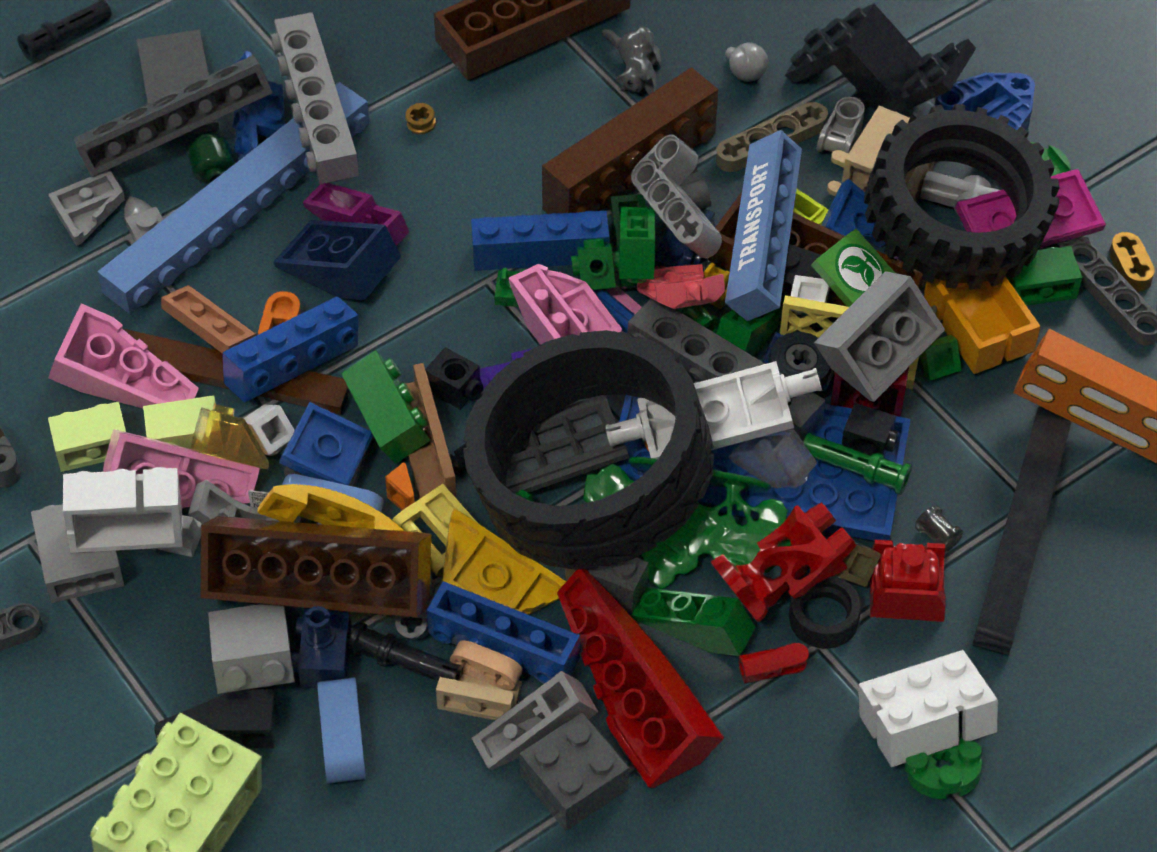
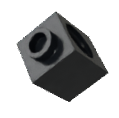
[425,347,482,410]
[841,403,899,457]

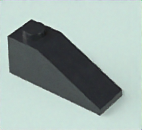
[154,687,277,749]

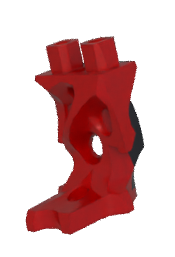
[711,502,857,622]

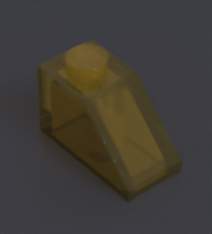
[190,403,269,469]

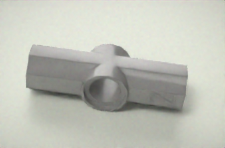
[920,171,999,214]

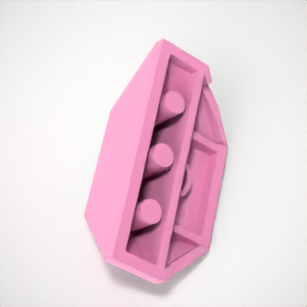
[509,264,622,345]

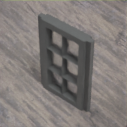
[506,395,629,494]

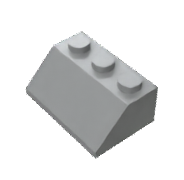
[814,271,945,402]

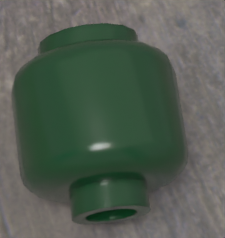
[188,134,234,184]

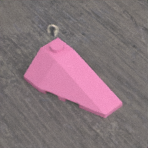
[48,303,199,408]

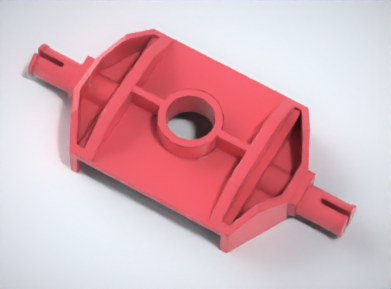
[637,264,725,309]

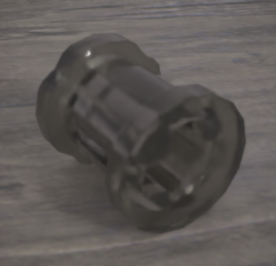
[915,505,963,553]

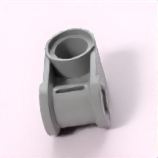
[817,97,865,154]

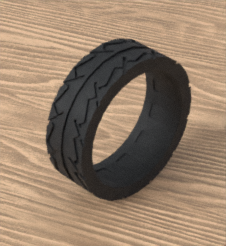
[463,330,714,570]

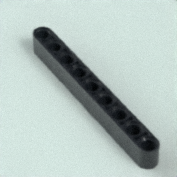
[972,406,1072,655]

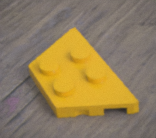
[441,509,566,615]

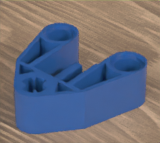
[934,73,1035,131]

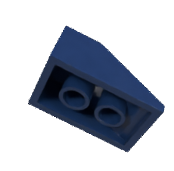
[273,220,401,300]

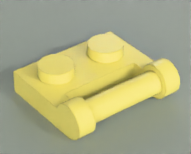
[392,484,479,577]

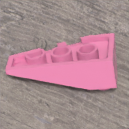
[103,429,260,509]

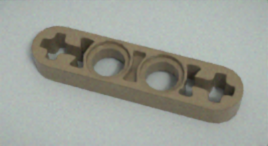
[716,102,828,172]

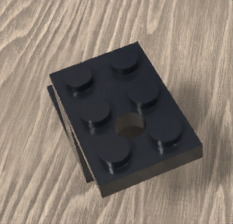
[785,3,976,113]

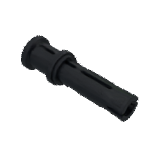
[17,0,112,62]
[348,622,463,681]

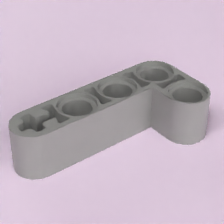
[631,135,722,258]

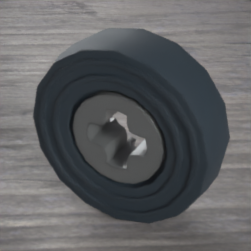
[768,332,831,386]

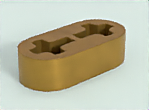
[1109,232,1155,292]

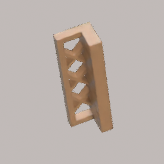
[406,363,457,499]

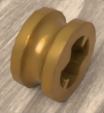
[405,103,436,134]

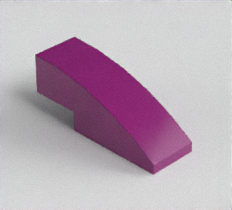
[303,183,409,246]

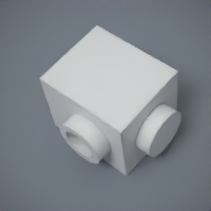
[236,404,295,456]

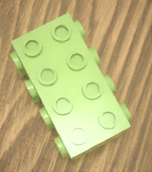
[90,713,262,852]

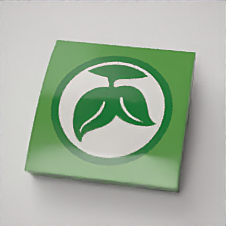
[811,229,895,307]

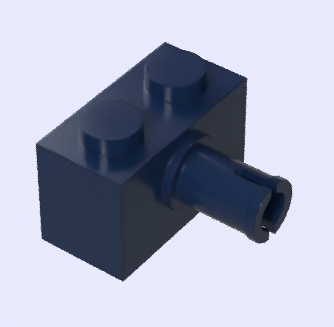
[292,606,352,688]

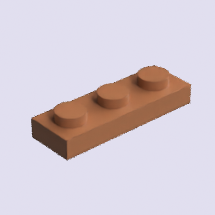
[161,285,256,353]

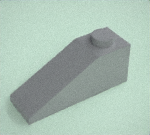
[472,671,598,770]

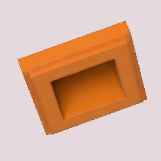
[385,462,415,510]

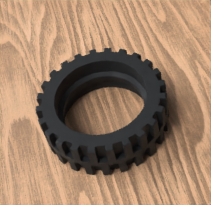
[864,104,1060,290]

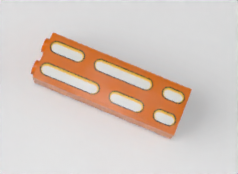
[1013,329,1157,463]

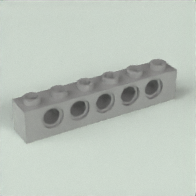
[270,12,359,184]

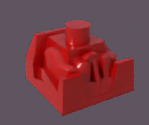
[870,540,945,622]

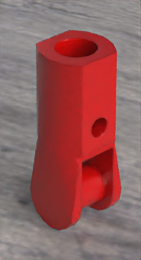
[738,643,809,683]

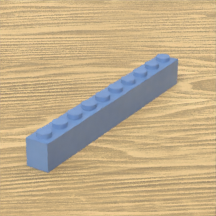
[97,82,369,314]

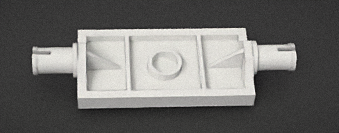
[605,361,822,459]

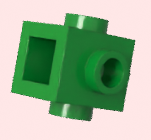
[571,238,620,290]

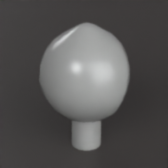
[725,43,768,82]

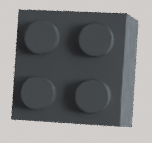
[519,712,629,831]

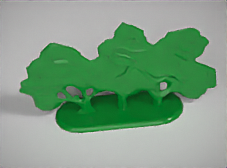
[583,457,791,589]

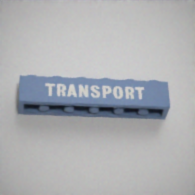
[725,130,802,321]

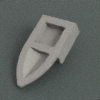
[124,196,164,242]

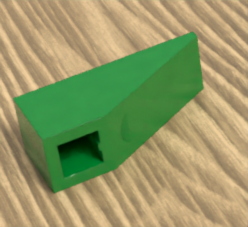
[631,588,755,656]

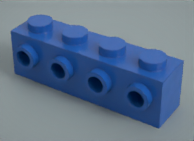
[471,211,610,271]
[223,296,358,403]
[426,581,580,684]

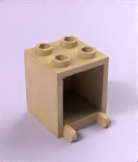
[827,106,934,201]

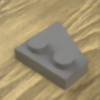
[48,169,125,246]

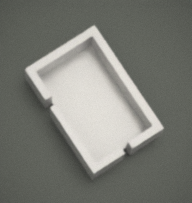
[63,467,183,553]
[858,650,998,767]

